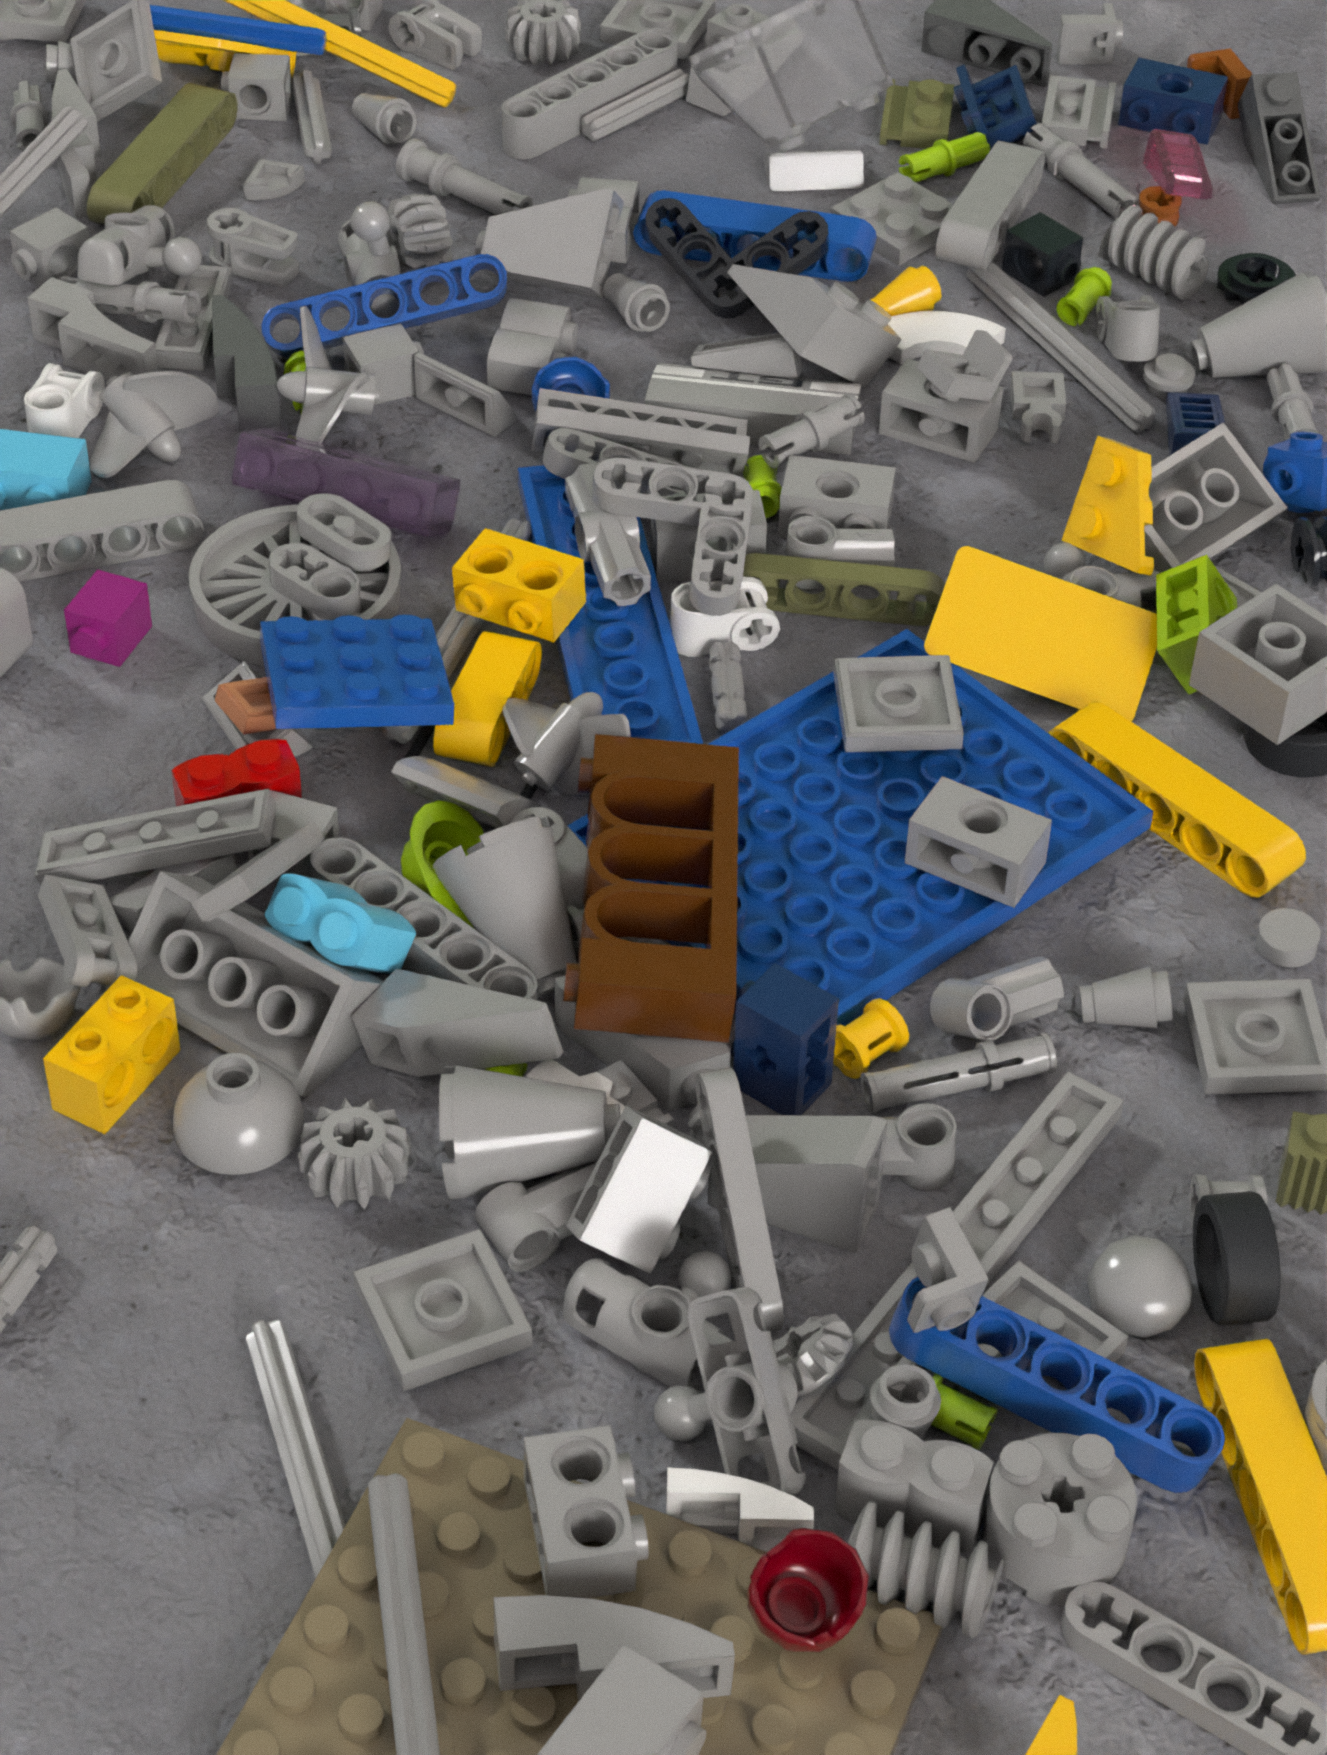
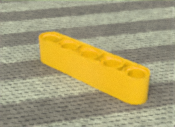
[1048,702,1306,898]
[1194,1338,1327,1655]

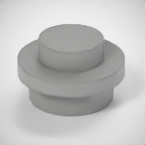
[1143,353,1195,399]

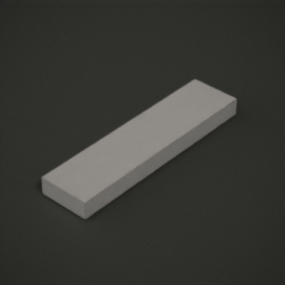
[35,789,276,885]

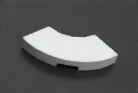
[888,311,1006,364]

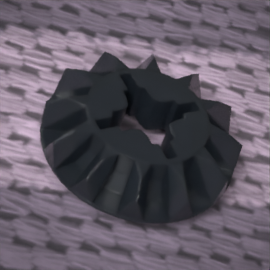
[1217,253,1296,304]

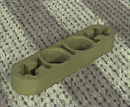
[743,553,945,626]

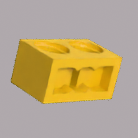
[452,528,586,643]
[43,975,181,1135]

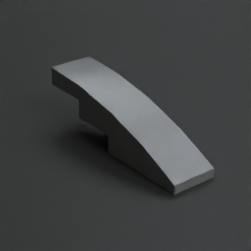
[52,69,101,219]

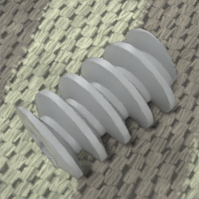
[1099,205,1209,300]
[848,1501,1004,1639]

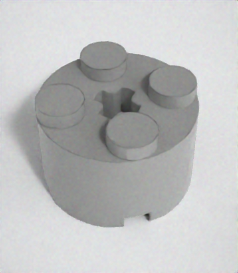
[982,1433,1137,1606]

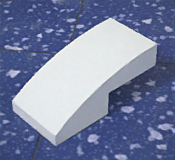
[666,1467,814,1552]

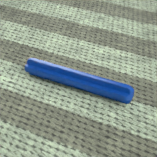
[150,5,326,55]

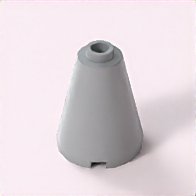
[1190,271,1327,378]
[433,816,577,997]
[439,1065,621,1199]

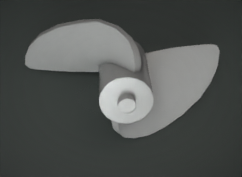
[277,306,380,469]
[90,371,219,478]
[503,692,631,796]

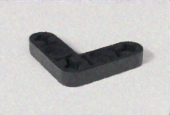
[645,198,829,318]

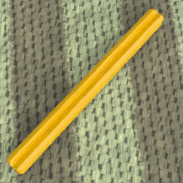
[223,0,457,107]

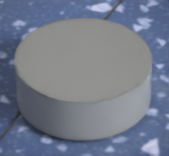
[1256,908,1321,967]

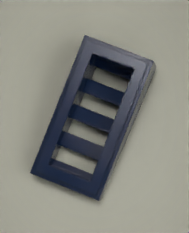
[1166,392,1225,456]

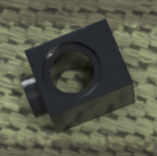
[1002,212,1083,297]

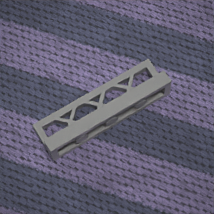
[531,388,750,477]

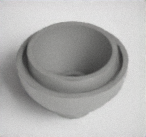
[173,1053,304,1175]

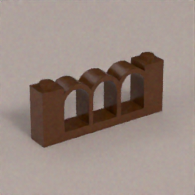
[563,734,739,1043]

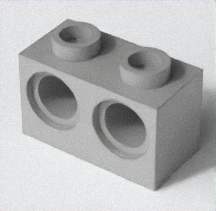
[524,1425,649,1598]

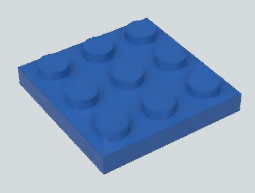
[260,614,455,729]

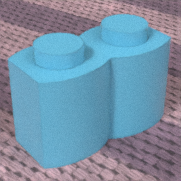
[264,874,416,974]

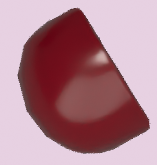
[747,1528,869,1652]

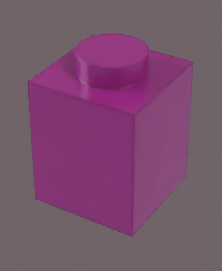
[64,569,152,667]

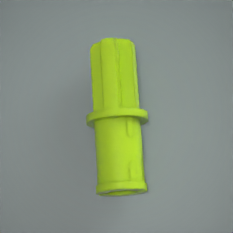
[898,132,990,183]

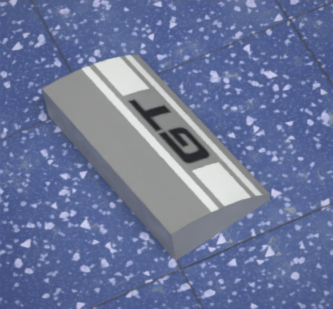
[645,363,862,455]

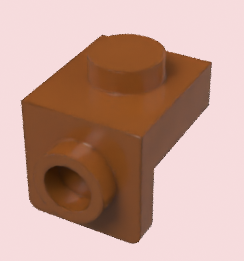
[1187,48,1253,120]

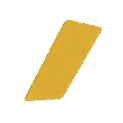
[924,546,1157,722]

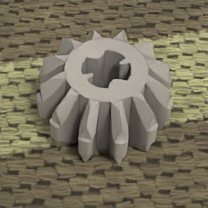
[505,0,581,66]
[386,194,453,274]
[298,1097,411,1211]

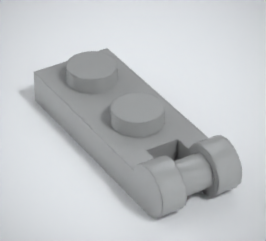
[38,874,137,990]

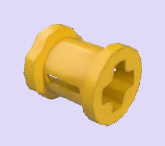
[833,998,909,1079]

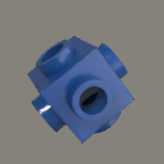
[1263,432,1327,513]

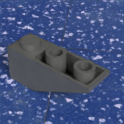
[921,0,1053,87]
[1237,72,1321,204]

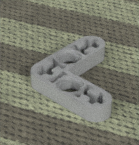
[592,458,753,616]

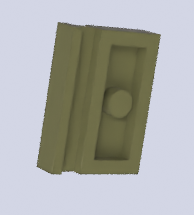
[879,79,955,149]

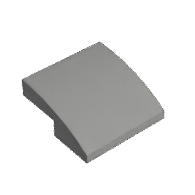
[391,756,542,828]

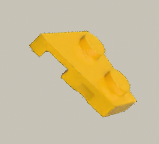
[1061,436,1154,576]

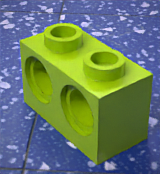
[1156,554,1237,695]

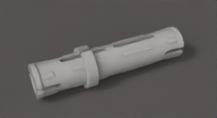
[1023,123,1138,220]
[60,276,201,323]
[861,1033,1057,1113]

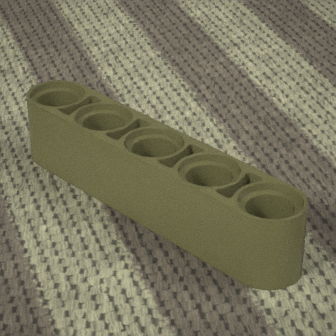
[87,83,238,225]

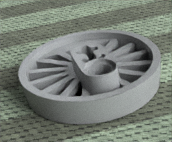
[188,505,401,667]

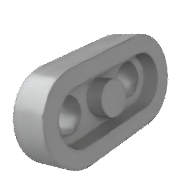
[297,493,391,571]

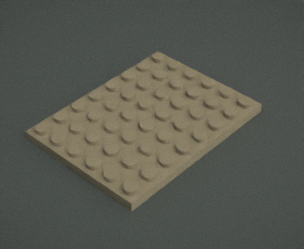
[217,1418,943,1755]

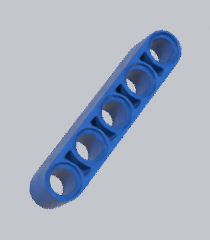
[633,190,877,282]
[261,254,507,358]
[889,1277,1225,1493]

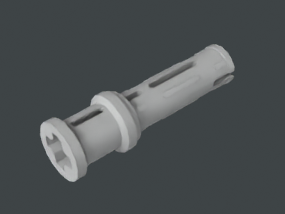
[396,138,533,215]

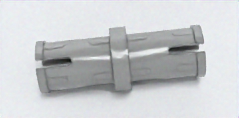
[758,393,865,468]

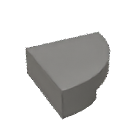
[243,159,305,200]

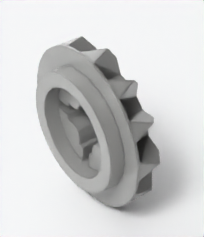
[772,1313,854,1398]

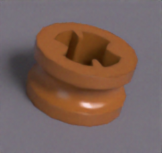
[1139,186,1182,227]

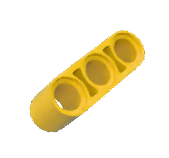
[433,631,542,767]

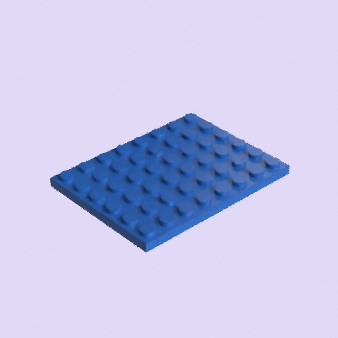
[567,629,1153,1026]

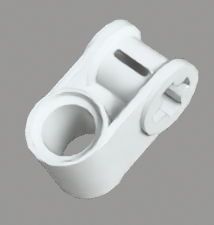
[24,363,105,438]
[669,577,780,657]

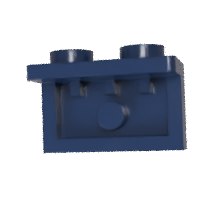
[953,64,1037,151]

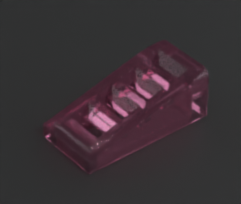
[1143,129,1213,200]

